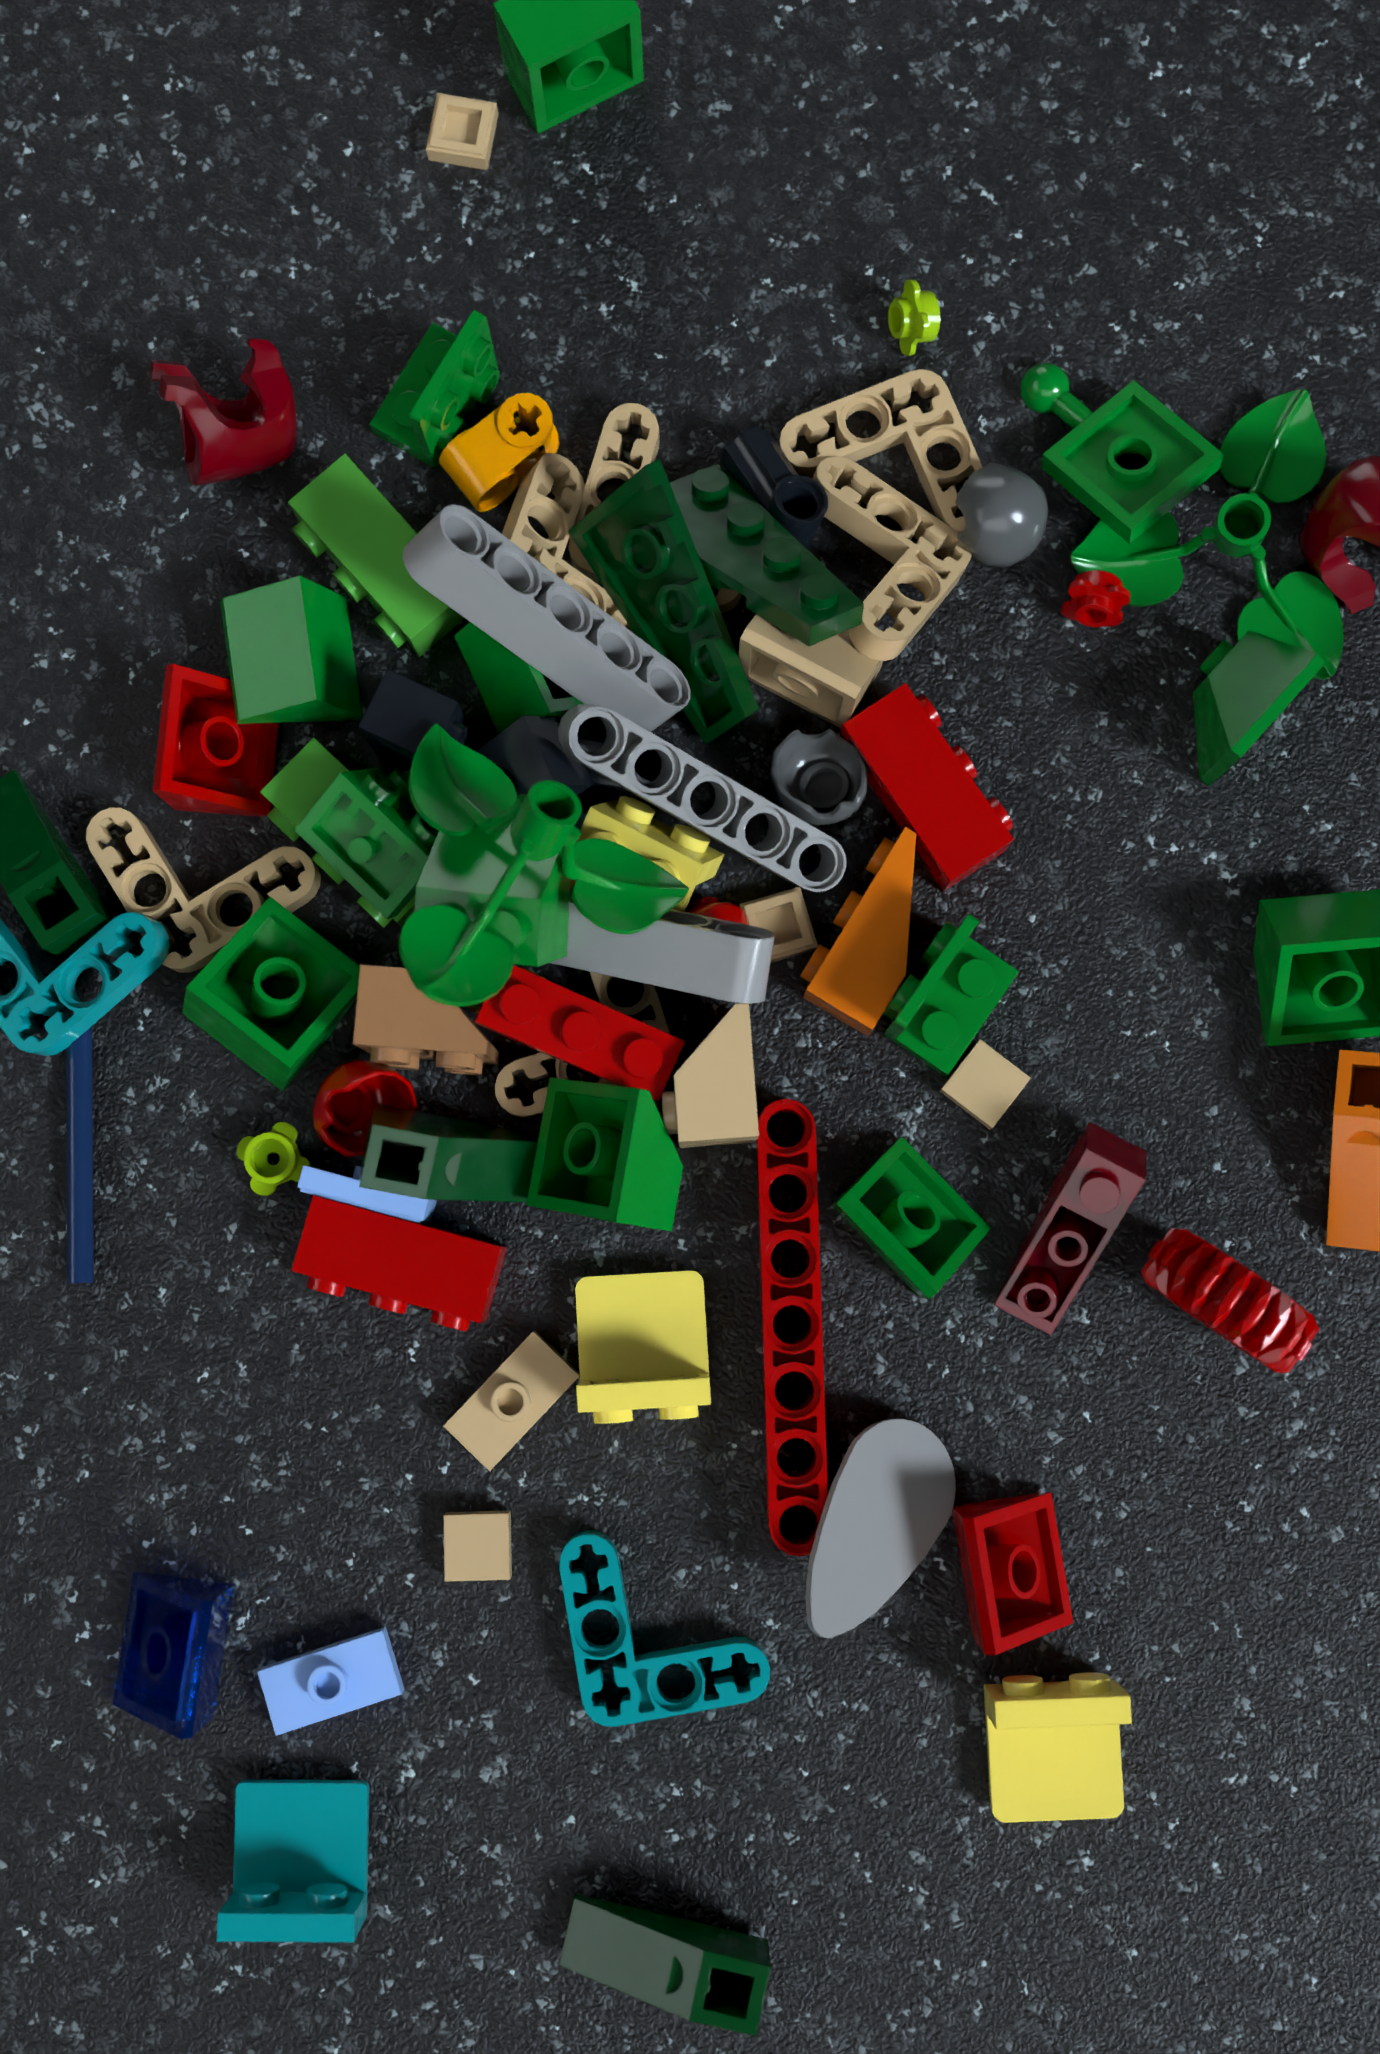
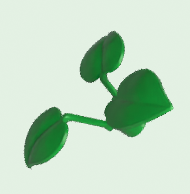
[1071,389,1344,680]
[399,724,689,1006]

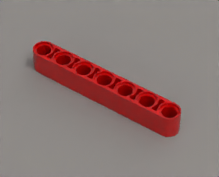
[756,1099,828,1556]

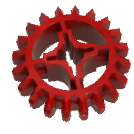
[1141,1228,1319,1373]

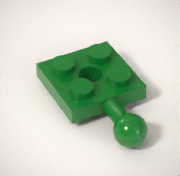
[1020,363,1223,544]

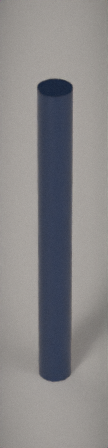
[66,1028,94,1284]

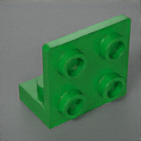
[369,310,500,469]
[295,766,439,919]
[883,914,1019,1077]

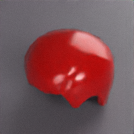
[312,1060,417,1156]

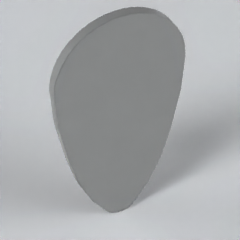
[805,1419,956,1638]

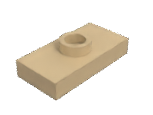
[443,1331,580,1471]

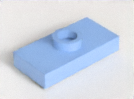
[297,1165,437,1224]
[257,1626,405,1736]

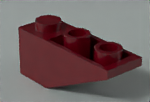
[994,1122,1147,1335]

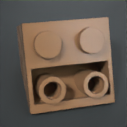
[353,965,500,1075]

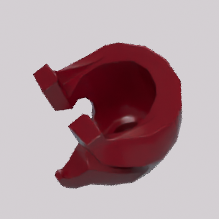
[149,338,296,486]
[1299,455,1380,615]

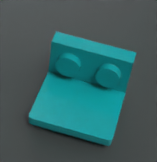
[217,1779,370,1942]

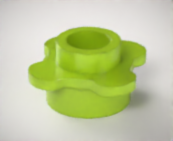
[888,279,941,356]
[237,1122,311,1196]

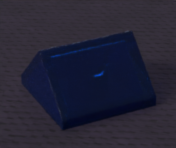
[112,1572,235,1739]

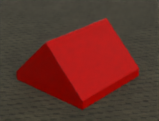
[153,664,279,817]
[952,1492,1074,1655]

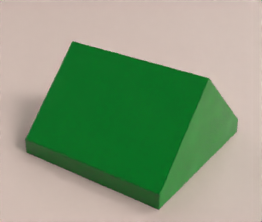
[220,576,362,724]
[831,1136,991,1299]

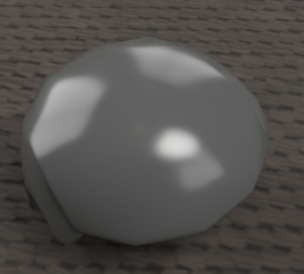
[955,463,1048,568]
[770,729,869,825]

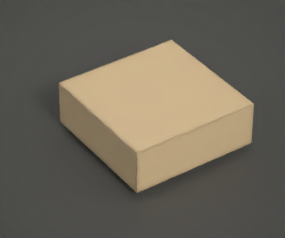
[426,93,499,170]
[739,887,818,963]
[939,1039,1031,1129]
[444,1510,512,1582]

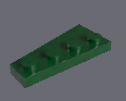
[568,459,759,745]
[670,464,864,647]

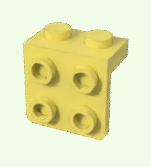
[570,796,725,912]
[575,1270,711,1424]
[984,1672,1132,1823]

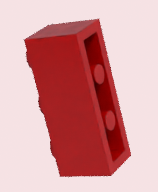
[839,683,1014,892]
[473,965,685,1102]
[291,1195,507,1331]

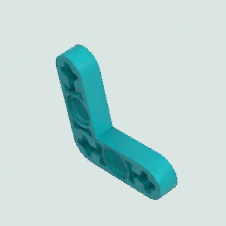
[0,912,170,1056]
[559,1530,770,1727]

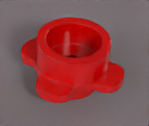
[1061,570,1131,627]

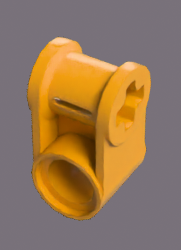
[439,393,559,512]

